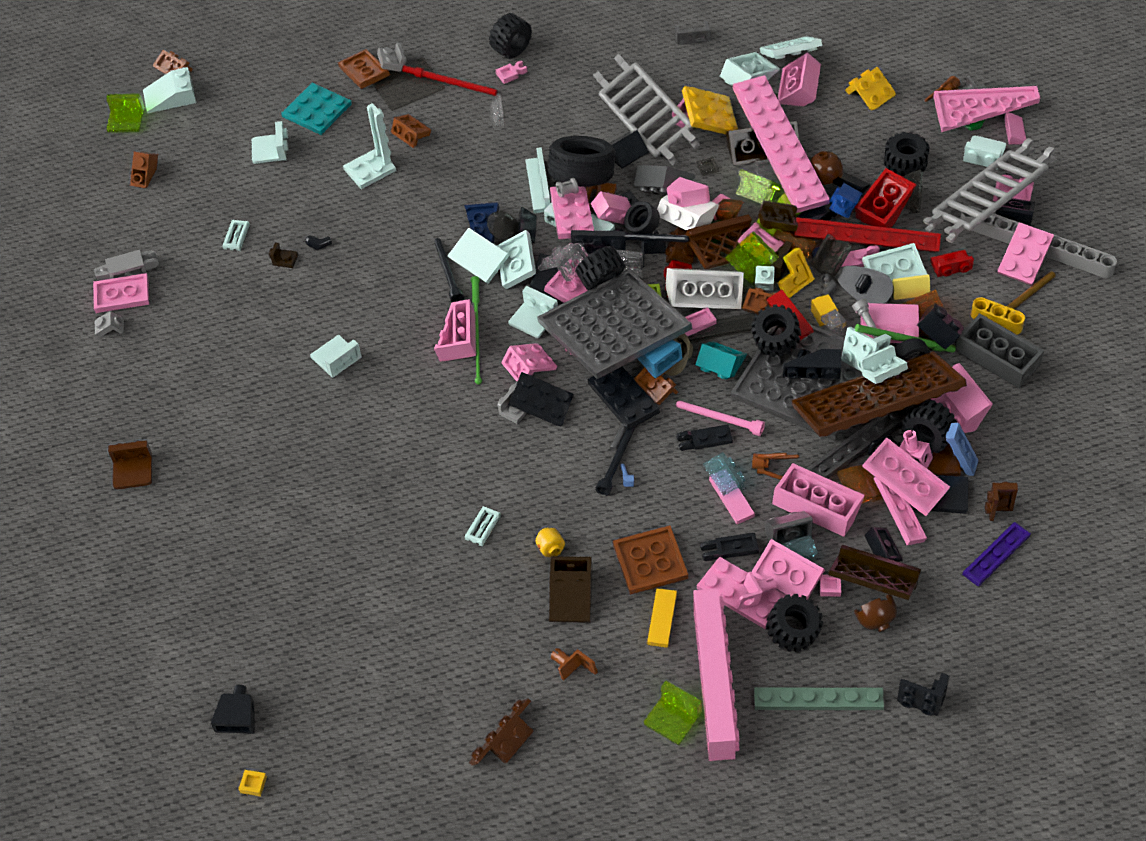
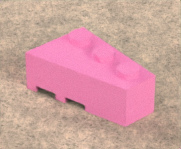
[434,299,476,361]

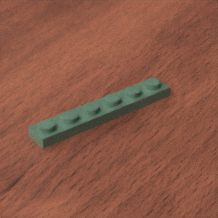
[754,687,884,710]

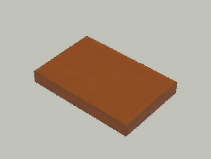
[338,49,390,89]

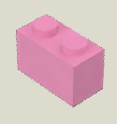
[591,191,631,224]

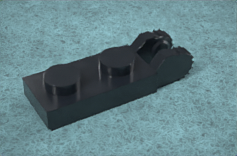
[676,424,733,451]
[700,532,759,561]

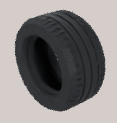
[548,136,615,187]

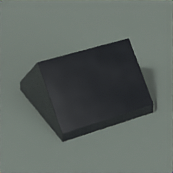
[610,130,649,169]
[996,198,1035,226]

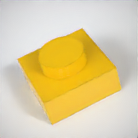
[238,770,267,796]

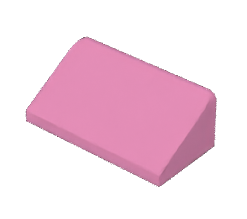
[1004,112,1026,145]

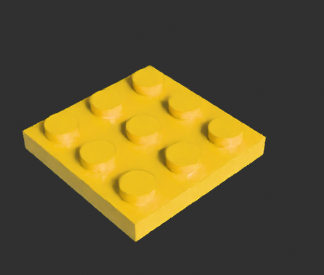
[682,86,738,135]

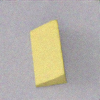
[892,275,930,300]

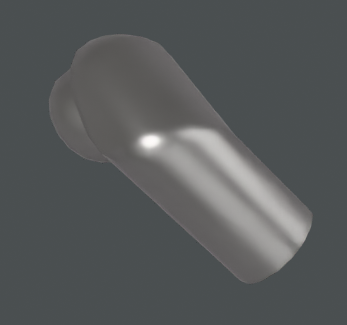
[820,274,836,296]

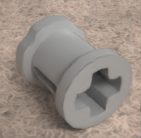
[556,178,578,197]

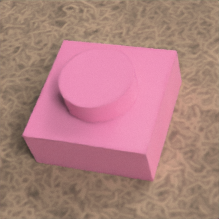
[820,574,841,597]

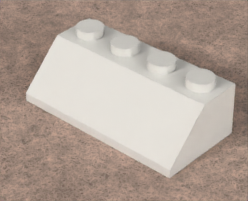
[666,268,744,309]

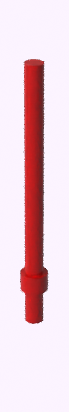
[403,65,498,96]

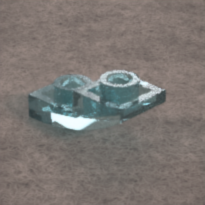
[782,535,819,559]

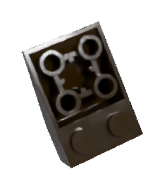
[549,556,593,623]

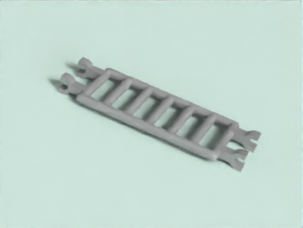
[593,54,700,166]
[923,138,1057,243]

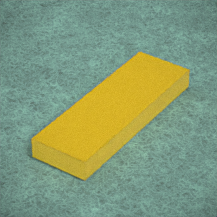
[647,588,677,648]

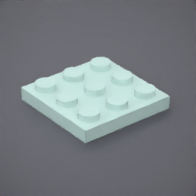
[760,36,822,59]

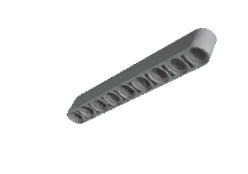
[960,205,1117,278]

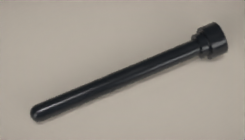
[613,229,689,243]
[434,238,465,302]
[595,426,636,496]

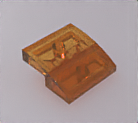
[837,465,883,503]

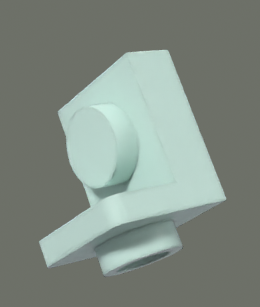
[755,266,775,291]

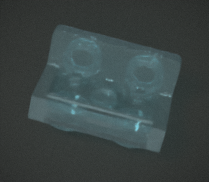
[703,452,746,496]

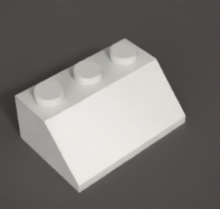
[657,195,719,230]

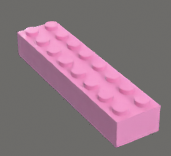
[693,589,739,761]

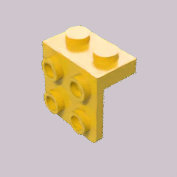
[845,66,896,110]

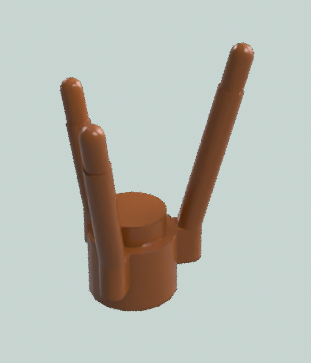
[925,76,960,102]
[752,453,800,480]

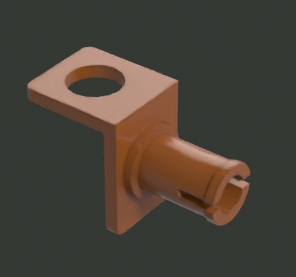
[551,648,598,681]

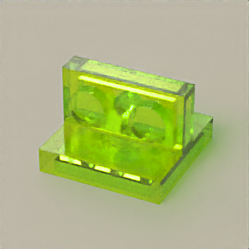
[736,169,781,204]

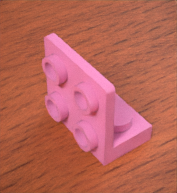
[502,343,557,381]

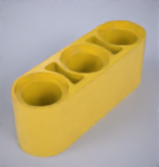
[971,297,1025,335]

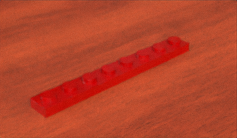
[794,217,941,252]

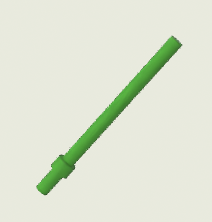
[855,324,956,353]

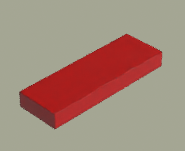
[766,289,814,341]

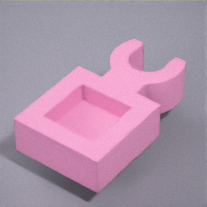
[496,61,527,84]

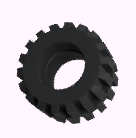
[489,13,532,59]
[884,132,930,178]
[575,246,626,290]
[751,304,801,357]
[902,400,957,454]
[766,594,823,652]

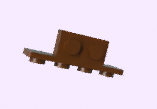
[469,698,533,766]

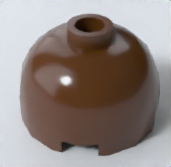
[810,151,844,185]
[854,595,897,632]

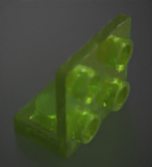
[106,94,145,132]
[725,231,779,284]
[644,681,702,745]

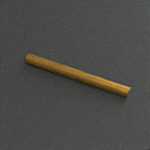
[1007,271,1056,309]

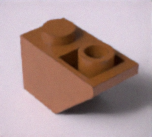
[130,151,158,188]

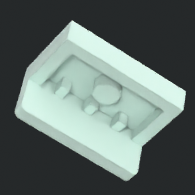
[860,345,908,384]

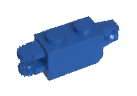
[829,183,862,218]

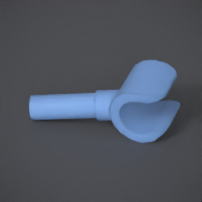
[620,464,634,487]

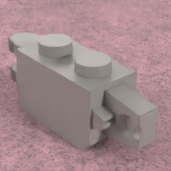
[94,250,159,281]

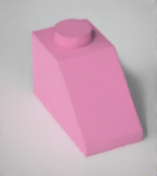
[667,177,710,207]

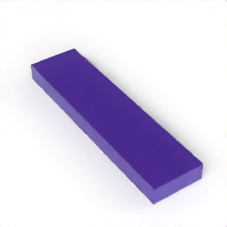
[962,522,1031,587]

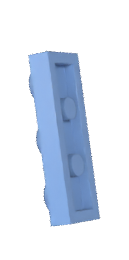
[946,423,979,476]

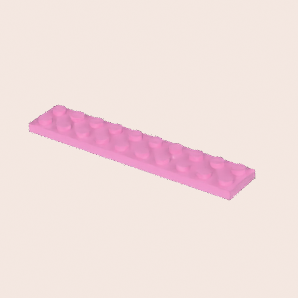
[733,75,830,213]

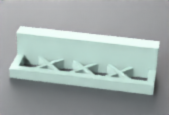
[525,147,550,214]

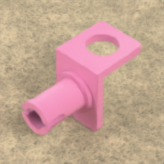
[900,430,933,468]
[737,572,776,610]

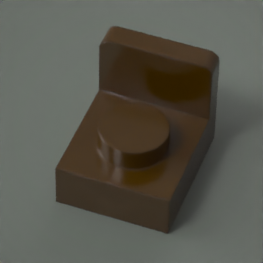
[269,242,298,269]

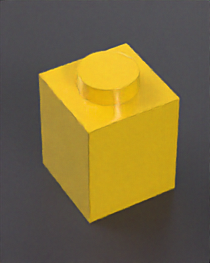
[811,294,838,327]

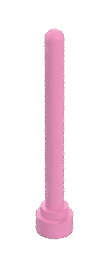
[676,401,765,436]

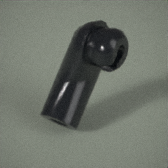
[305,235,332,250]

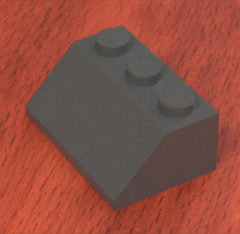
[633,165,696,194]

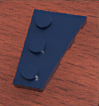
[464,202,500,244]

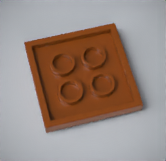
[613,525,688,594]

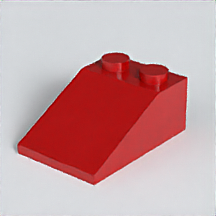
[855,168,916,228]

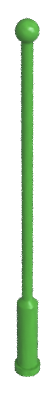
[471,276,482,384]

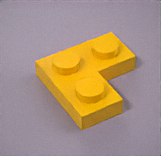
[777,248,815,298]

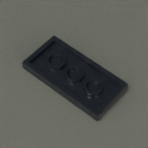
[587,366,660,430]

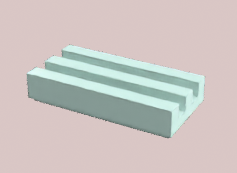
[222,220,250,251]
[464,506,501,546]

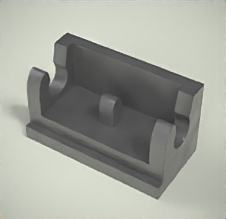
[675,22,710,45]

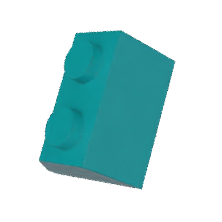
[695,341,747,379]

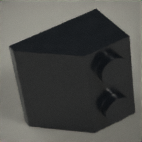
[917,303,964,350]

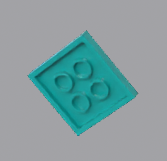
[281,83,352,135]

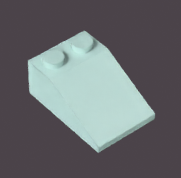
[720,52,780,85]
[143,67,196,114]

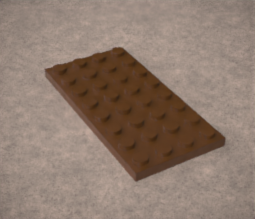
[791,351,967,437]

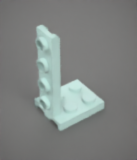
[343,103,396,189]

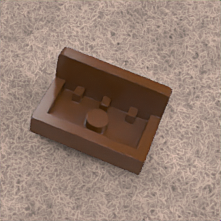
[665,226,694,264]
[985,482,1018,521]

